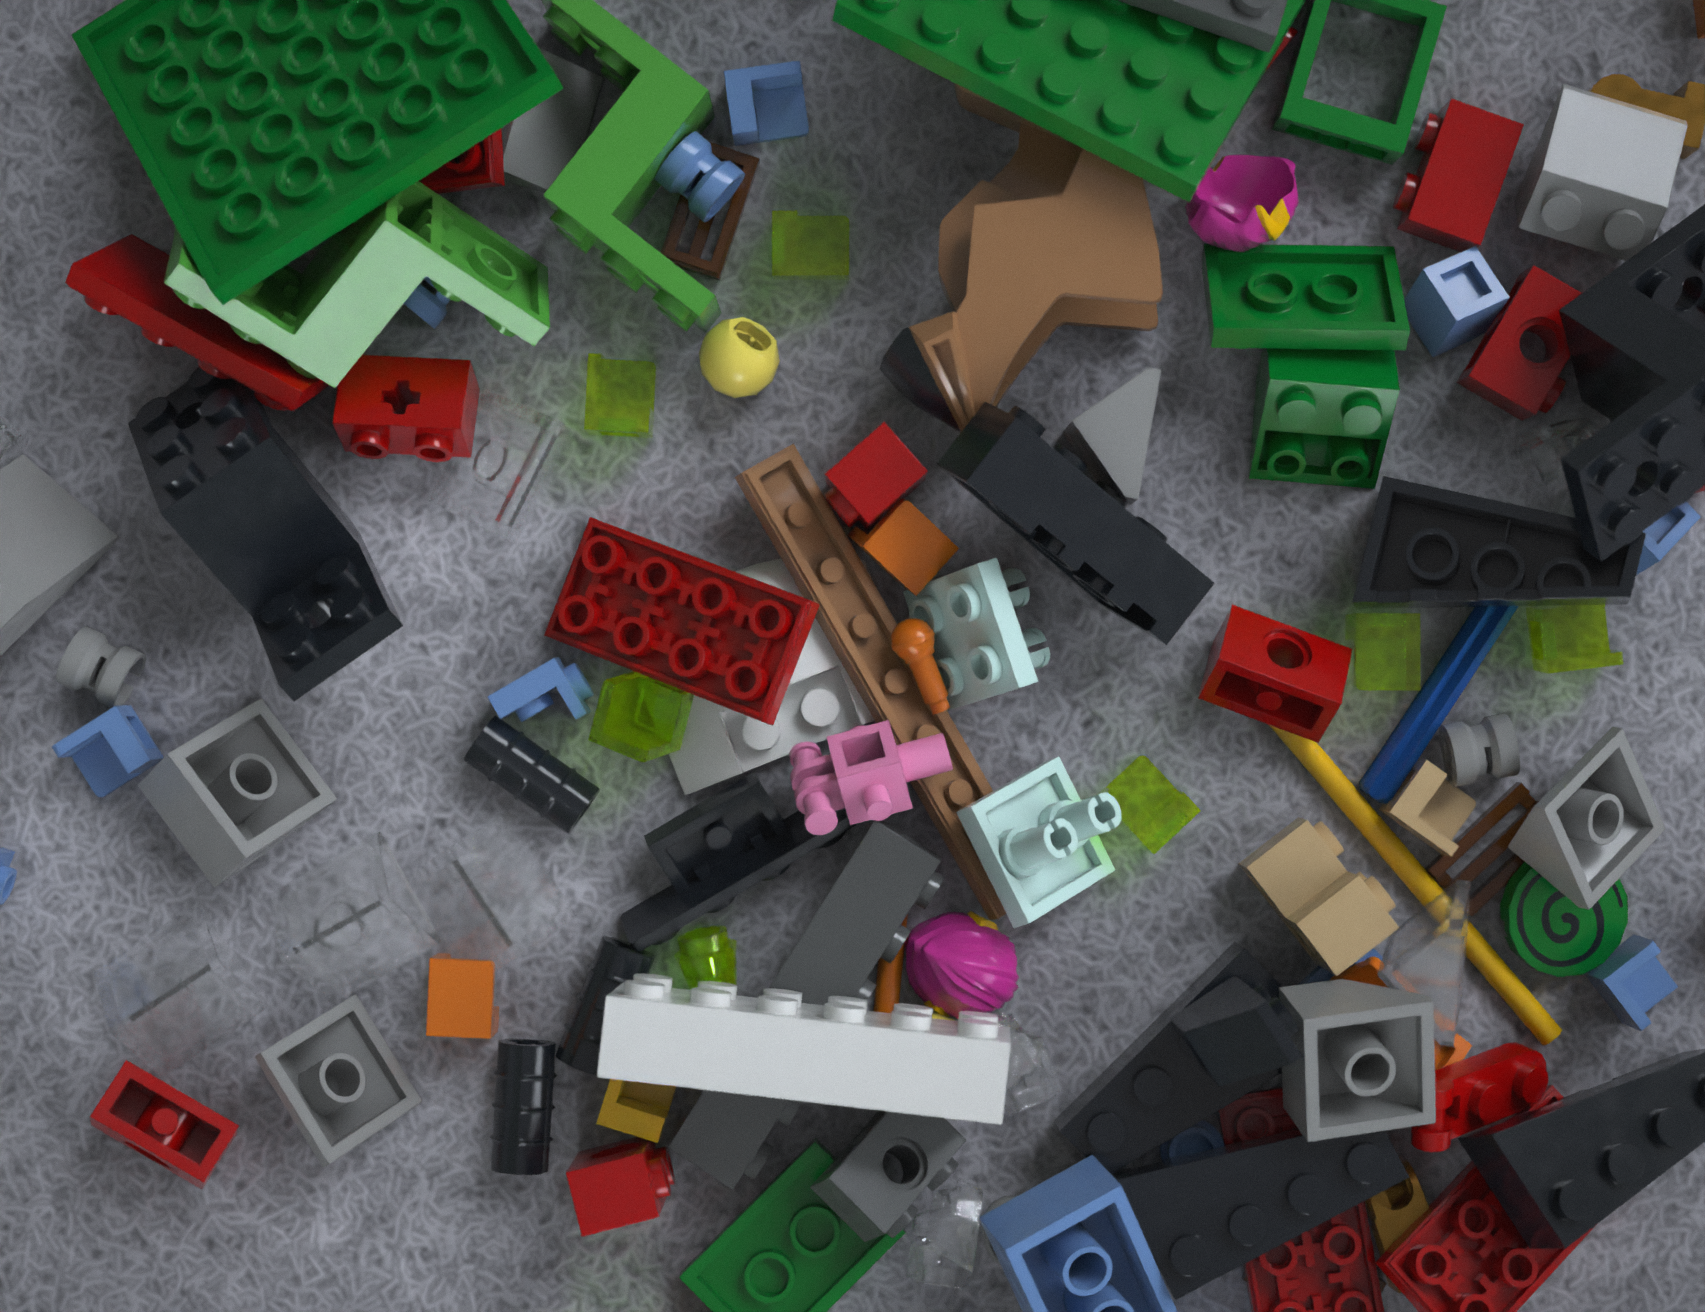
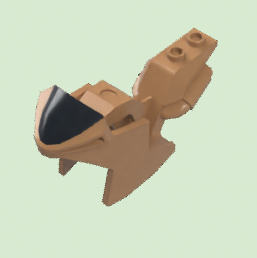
[880,76,1163,433]

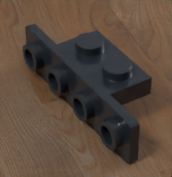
[621,772,856,952]

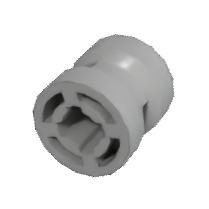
[56,626,146,708]
[1439,713,1520,787]

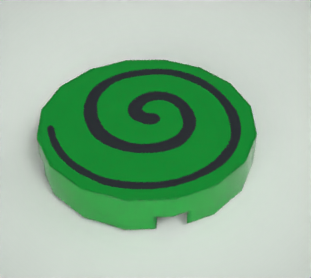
[1500,862,1628,977]

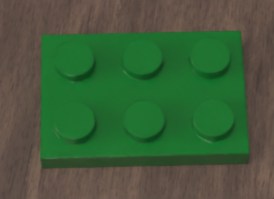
[1202,244,1410,351]
[679,1137,906,1312]

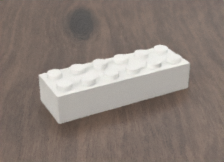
[597,973,1011,1125]

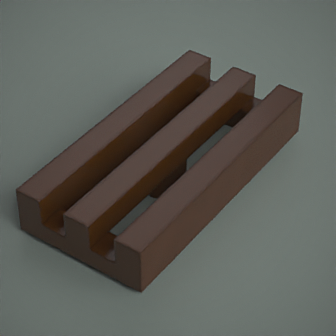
[661,141,760,281]
[1425,782,1539,916]

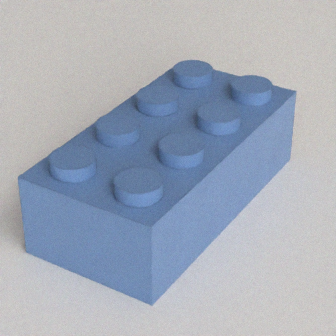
[979,1155,1177,1312]

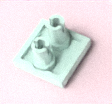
[903,558,1050,711]
[956,756,1122,928]

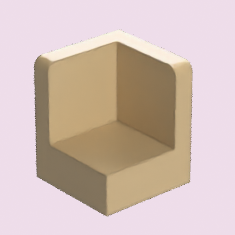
[1379,759,1476,857]

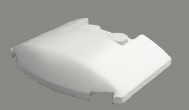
[636,559,874,795]

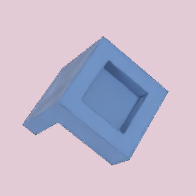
[724,61,809,146]
[1404,246,1510,357]
[52,705,164,797]
[1584,934,1678,1031]

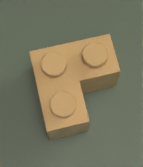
[1238,817,1400,976]

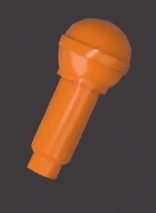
[891,618,950,714]

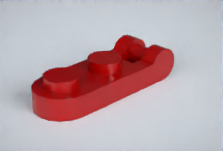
[1411,1042,1549,1152]

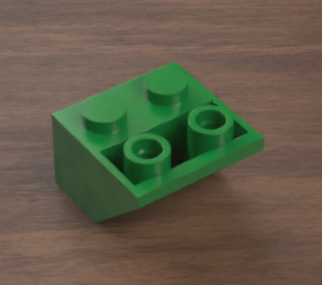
[1249,348,1400,489]

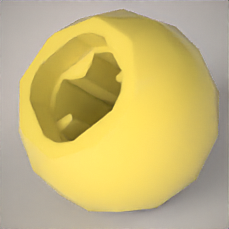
[699,317,780,398]

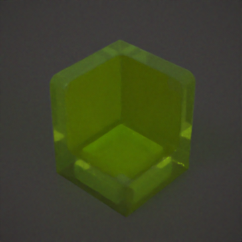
[772,210,850,280]
[584,353,656,438]
[1525,605,1624,674]
[1345,613,1421,691]
[588,671,694,762]
[1098,755,1201,855]

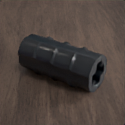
[464,715,600,834]
[555,936,656,1076]
[489,1038,557,1175]

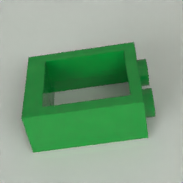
[1271,0,1447,165]

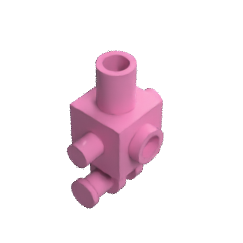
[789,720,953,835]

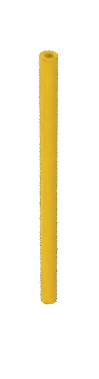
[1269,725,1562,1046]

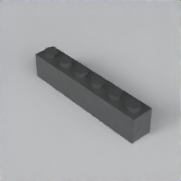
[668,820,945,1189]

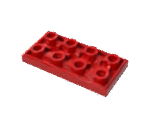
[65,234,329,411]
[544,517,820,726]
[1375,1085,1595,1312]
[1217,1087,1384,1312]

